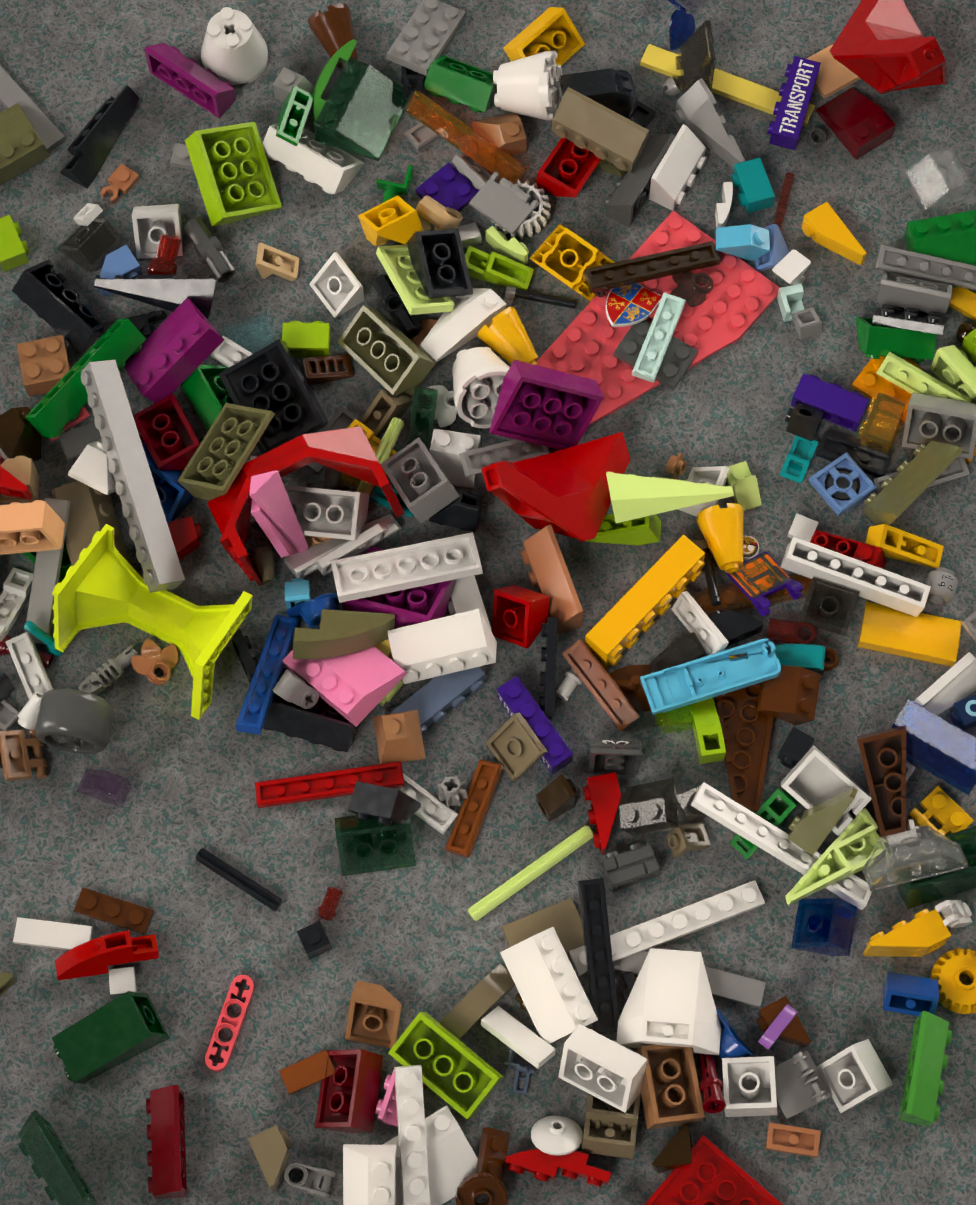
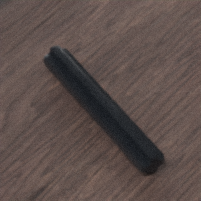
[195,848,282,911]

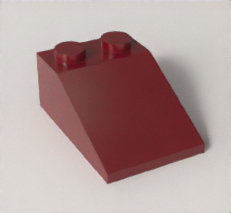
[816,88,895,160]

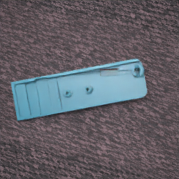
[640,638,781,715]

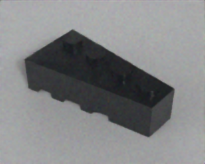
[12,259,105,352]

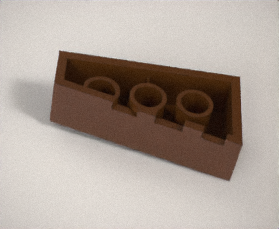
[857,725,906,837]

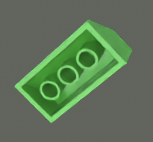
[899,1011,952,1127]

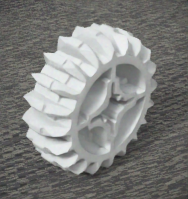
[491,179,551,240]

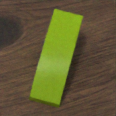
[464,246,534,290]

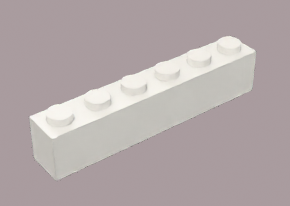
[780,536,931,617]

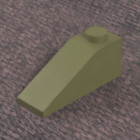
[788,787,858,856]

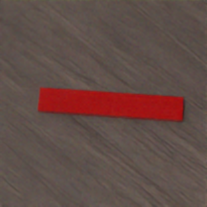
[255,761,405,808]

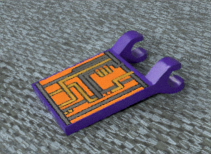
[726,551,803,616]

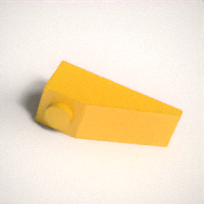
[802,202,867,265]
[865,524,944,569]

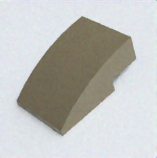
[581,1093,641,1159]

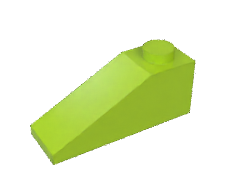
[585,514,661,546]

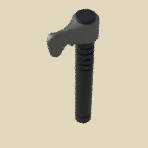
[503,285,576,309]
[691,538,721,606]

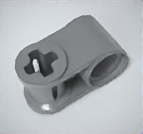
[272,670,319,709]
[284,1163,336,1199]

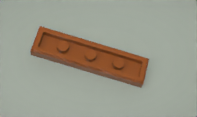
[561,638,641,731]
[445,759,504,858]

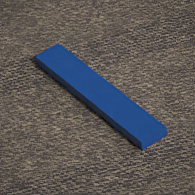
[235,615,299,735]

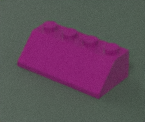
[144,43,236,119]

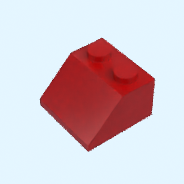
[492,585,550,648]

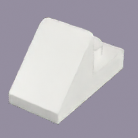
[772,249,811,285]

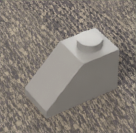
[273,67,325,114]

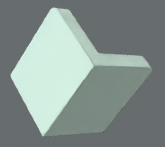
[777,283,805,322]

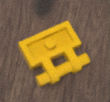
[909,786,974,849]

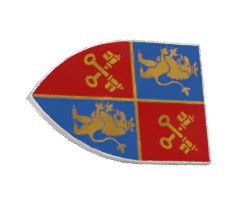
[605,283,662,327]

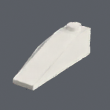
[419,288,507,363]

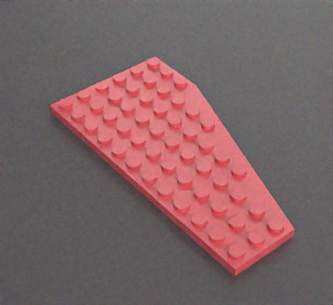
[536,210,780,426]

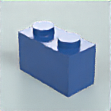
[883,971,939,1016]

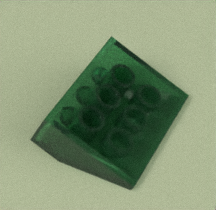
[315,58,411,161]
[18,1110,99,1205]

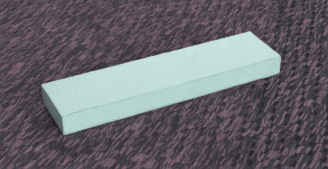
[632,292,686,383]

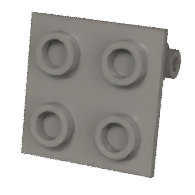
[775,1051,832,1120]

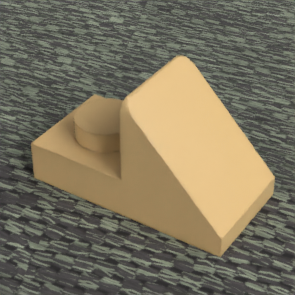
[255,242,300,281]

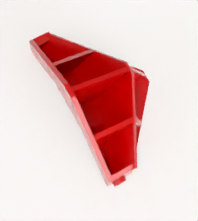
[829,0,948,94]
[481,432,630,542]

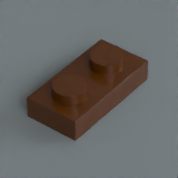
[476,1127,510,1181]

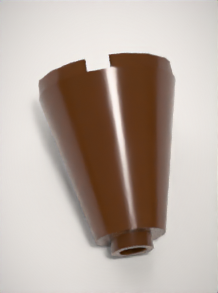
[308,3,357,70]

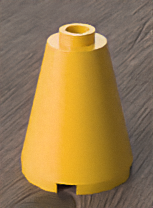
[477,306,538,365]
[696,503,744,573]

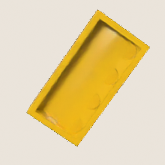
[857,601,961,667]

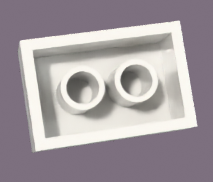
[558,1024,647,1113]

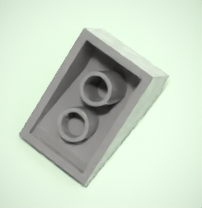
[381,437,460,524]

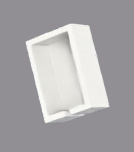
[781,745,872,836]

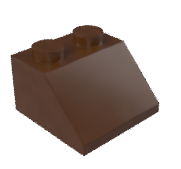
[757,665,821,725]

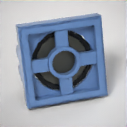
[809,452,877,517]

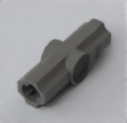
[183,217,235,282]

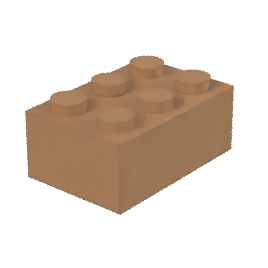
[635,1045,705,1129]

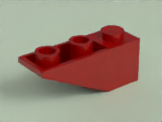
[810,530,887,569]
[583,772,621,855]

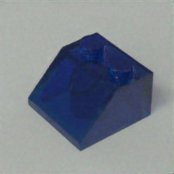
[791,898,857,956]

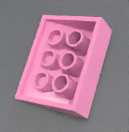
[282,646,407,727]

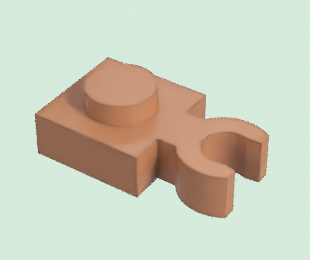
[101,163,140,204]

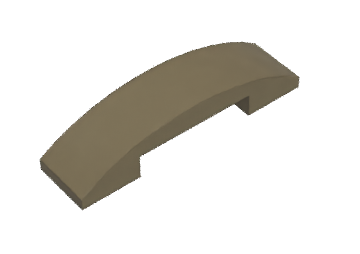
[440,964,515,1041]

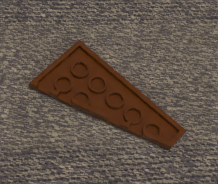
[714,683,774,813]

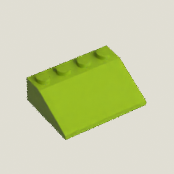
[184,122,282,227]

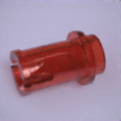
[317,887,343,921]

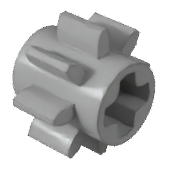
[437,775,468,807]

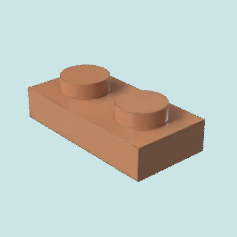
[765,1122,821,1158]

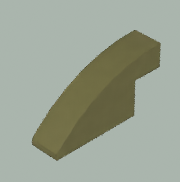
[293,609,395,659]

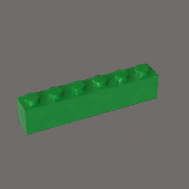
[25,318,146,438]

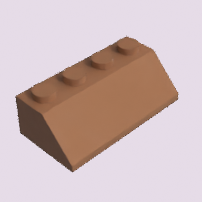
[520,525,583,635]

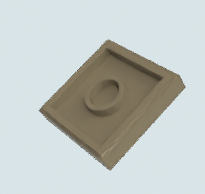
[486,712,548,782]

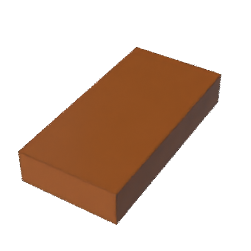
[279,1050,335,1095]

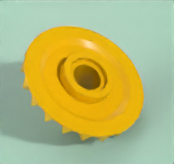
[931,948,976,1014]

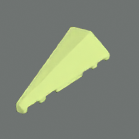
[606,472,734,523]
[785,808,890,905]

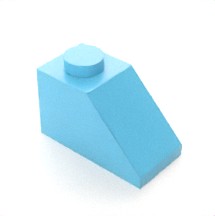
[716,224,770,261]
[285,578,312,610]

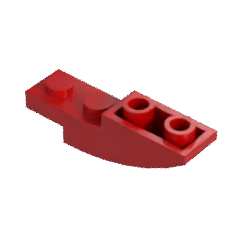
[55,930,159,981]
[505,1149,611,1188]

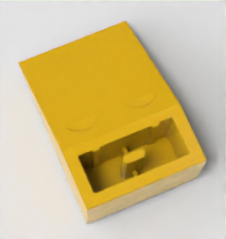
[863,909,952,957]

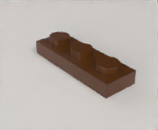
[74,888,154,935]

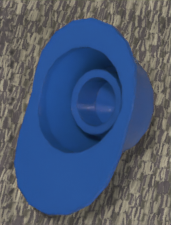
[286,593,339,629]
[716,1009,757,1059]

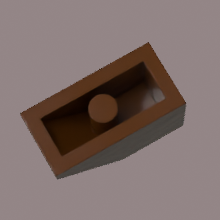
[756,996,811,1048]

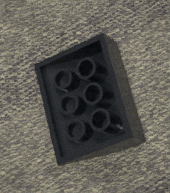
[219,339,328,455]

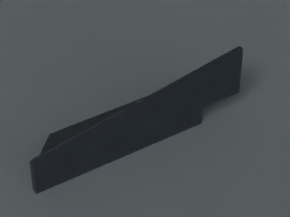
[60,85,139,189]

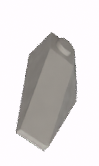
[674,78,745,168]

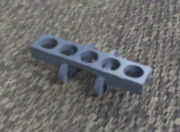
[503,1026,537,1094]

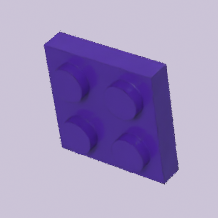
[415,162,479,212]

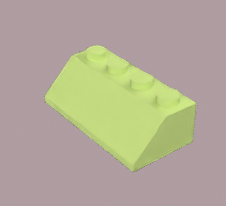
[930,345,976,404]

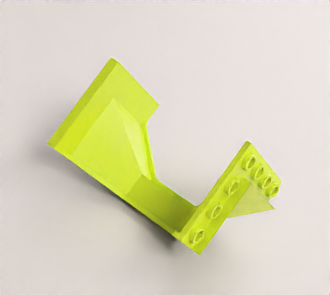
[52,524,253,720]

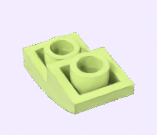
[486,226,529,265]

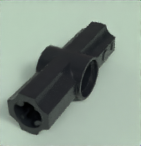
[372,274,423,339]

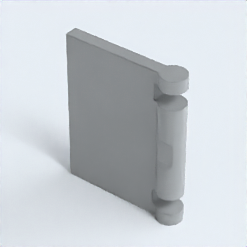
[469,172,539,235]

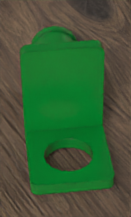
[376,164,414,203]

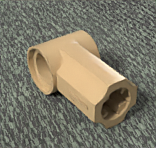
[416,195,463,230]

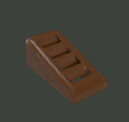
[302,355,353,385]

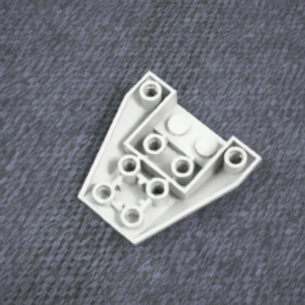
[616,948,721,1055]

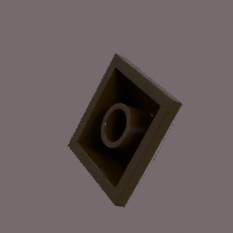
[0,407,42,461]

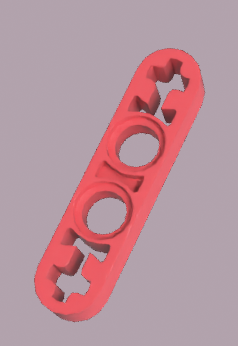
[205,975,255,1072]

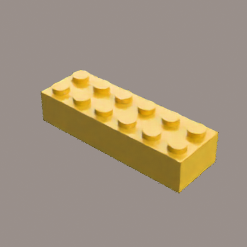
[585,534,705,669]

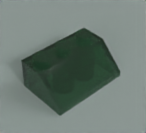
[334,815,416,876]

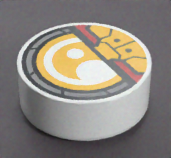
[743,536,759,561]

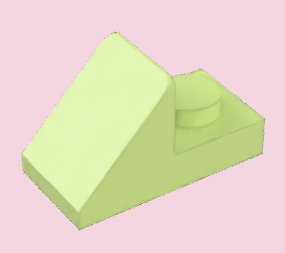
[727,461,762,511]

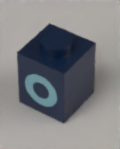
[950,694,976,732]

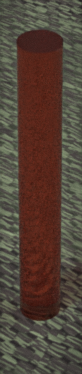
[773,172,794,231]

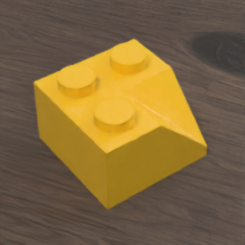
[358,195,423,247]

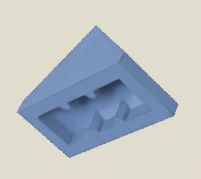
[755,224,790,272]

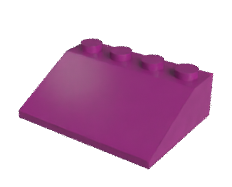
[125,297,225,403]
[489,360,604,450]
[342,546,456,629]

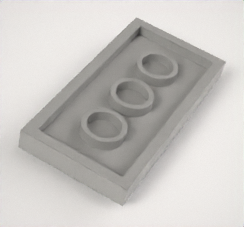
[386,0,466,76]

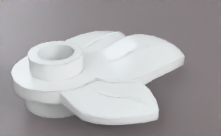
[420,385,458,428]

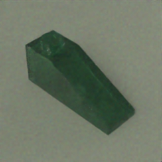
[407,386,438,452]

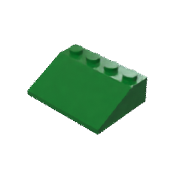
[904,210,976,288]

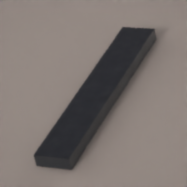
[577,878,619,1034]

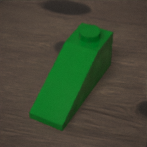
[276,85,314,146]
[729,787,801,860]

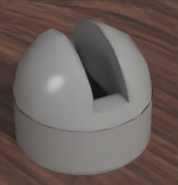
[663,76,682,96]

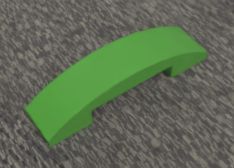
[310,39,357,125]

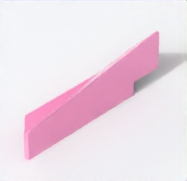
[249,471,308,558]

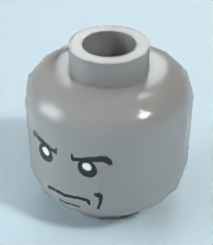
[925,567,959,605]

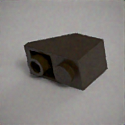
[536,774,577,822]

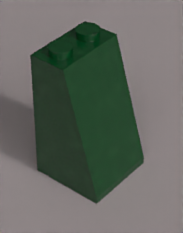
[52,991,169,1084]

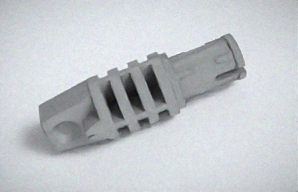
[78,646,139,695]

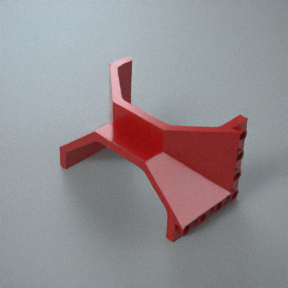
[207,426,405,586]

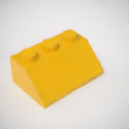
[503,7,585,66]

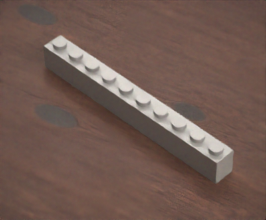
[81,360,185,593]

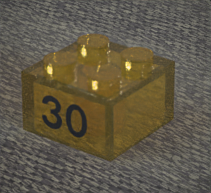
[858,392,906,454]

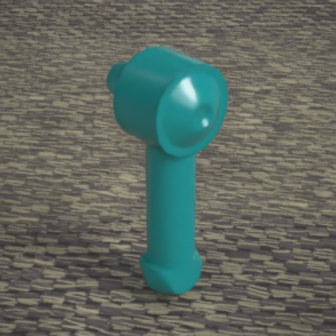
[24,621,67,656]

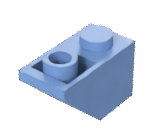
[99,245,142,297]

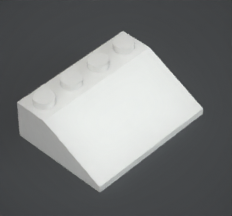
[383,1105,478,1205]

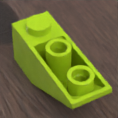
[689,698,726,764]

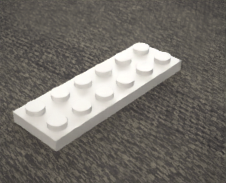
[331,532,483,603]

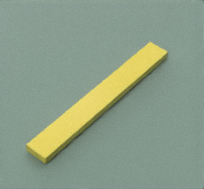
[640,44,815,127]

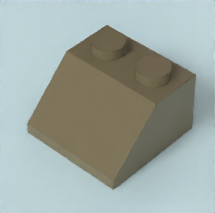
[248,1125,293,1193]

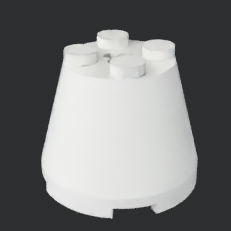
[201,7,268,85]
[493,51,563,121]
[452,347,510,429]

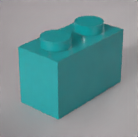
[730,158,775,213]

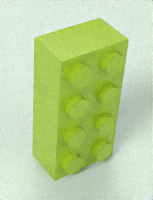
[388,1012,504,1119]

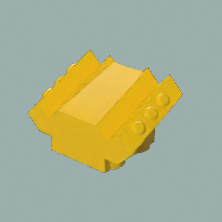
[529,224,615,301]

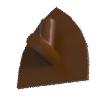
[610,665,651,711]

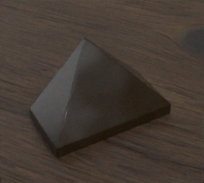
[652,1124,692,1174]

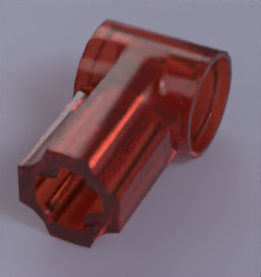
[148,234,181,275]
[767,618,816,645]

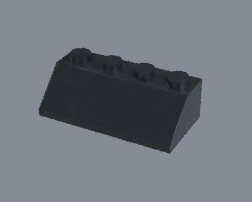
[263,693,359,752]

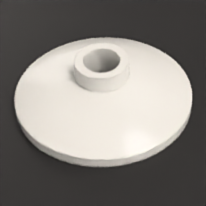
[531,1116,583,1156]

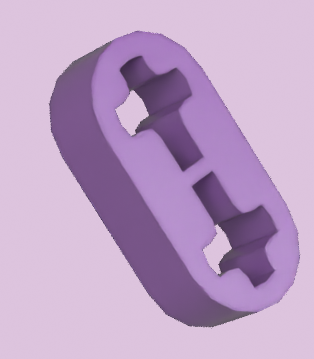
[758,1004,798,1050]

